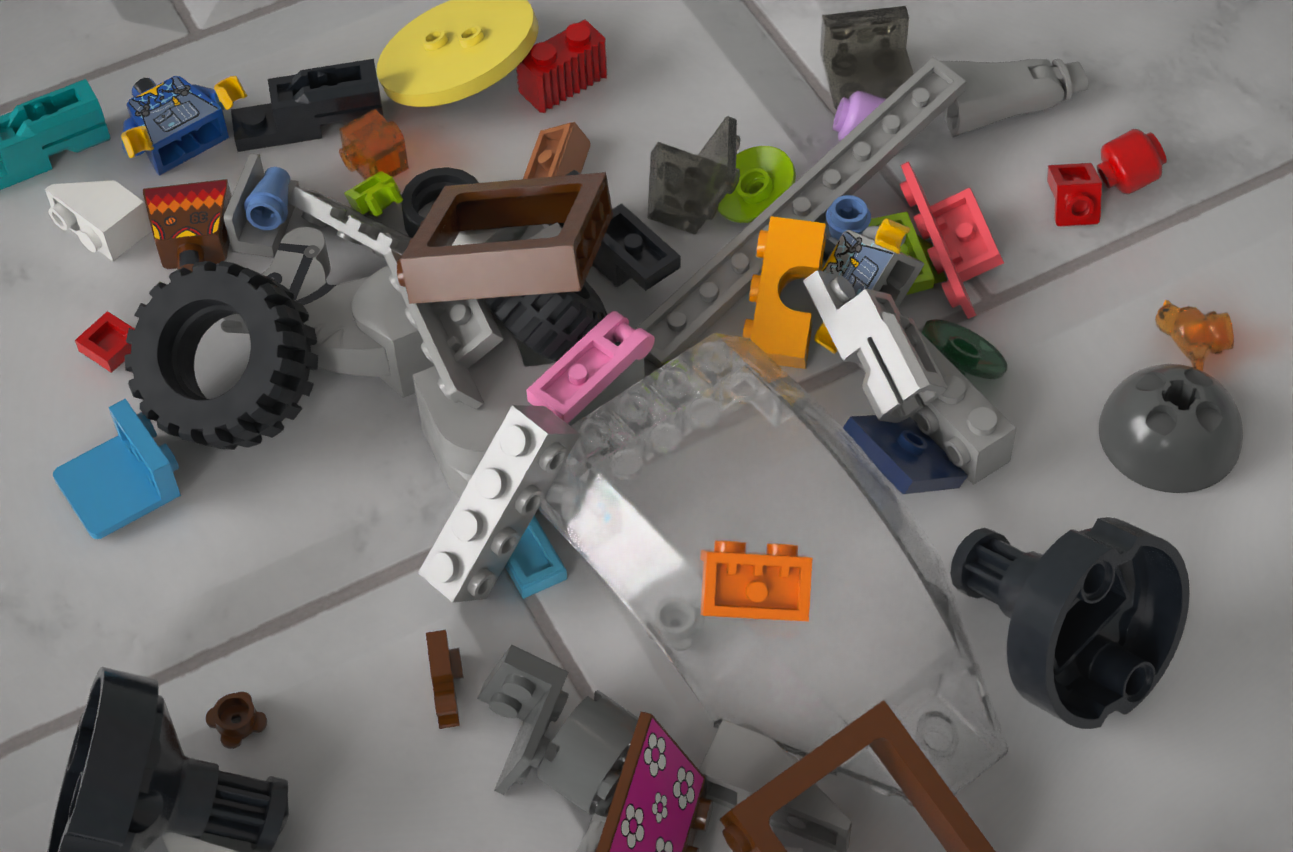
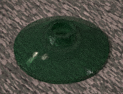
[922,319,1008,379]

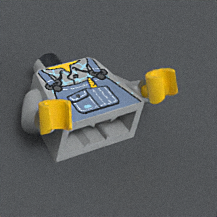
[814,218,924,354]

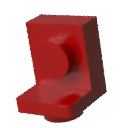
[1047,163,1102,226]

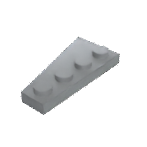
[288,187,412,259]

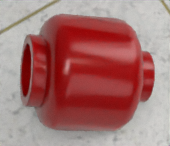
[1096,129,1167,194]

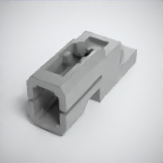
[803,270,948,423]

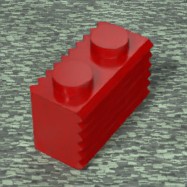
[516,19,607,113]

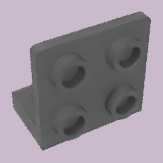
[477,644,569,795]

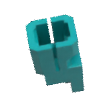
[0,79,111,190]

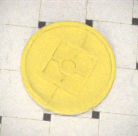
[377,0,539,107]

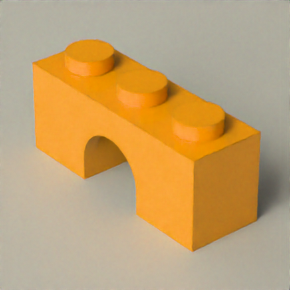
[742,216,827,369]

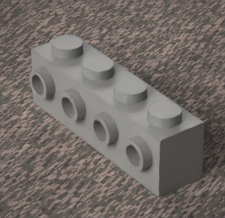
[856,311,1016,485]
[418,405,580,603]

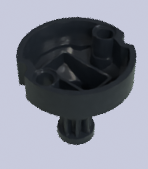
[950,517,1190,729]
[47,667,289,852]

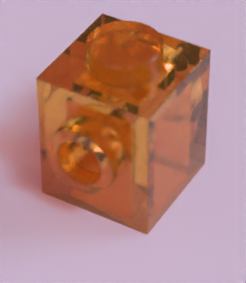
[339,109,409,180]

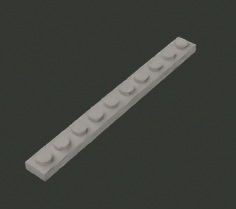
[635,57,966,370]

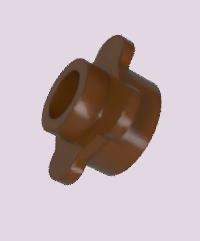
[206,692,267,749]

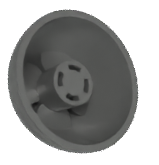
[1099,364,1243,493]

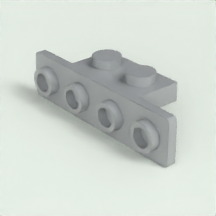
[384,250,504,409]

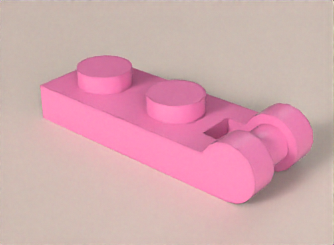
[526,311,655,424]

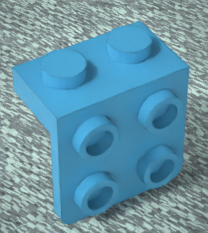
[53,398,181,539]

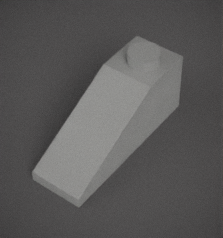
[699,719,852,852]

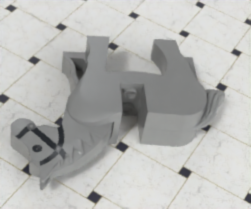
[221,223,668,506]

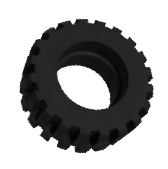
[124,261,319,450]

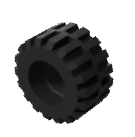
[485,239,608,362]

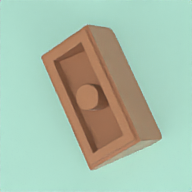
[523,122,591,179]

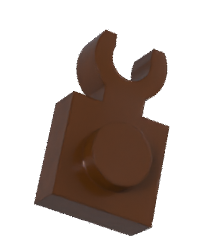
[426,630,464,729]

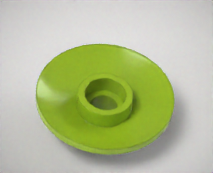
[712,146,796,223]

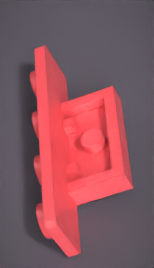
[899,161,1004,319]

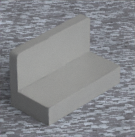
[224,153,300,258]

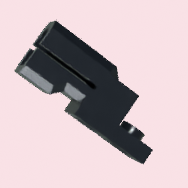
[231,59,385,152]
[548,170,681,291]

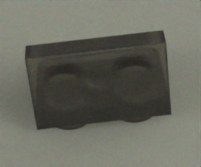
[820,6,913,110]
[647,116,740,234]

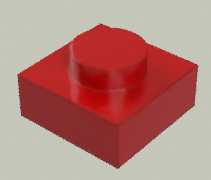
[75,311,135,373]

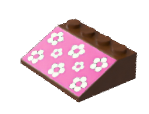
[596,711,713,852]

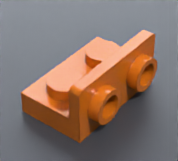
[700,540,813,622]

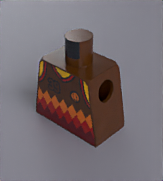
[143,179,232,271]

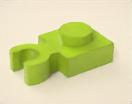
[344,171,403,216]

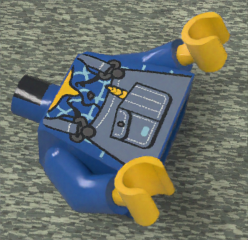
[121,76,248,176]

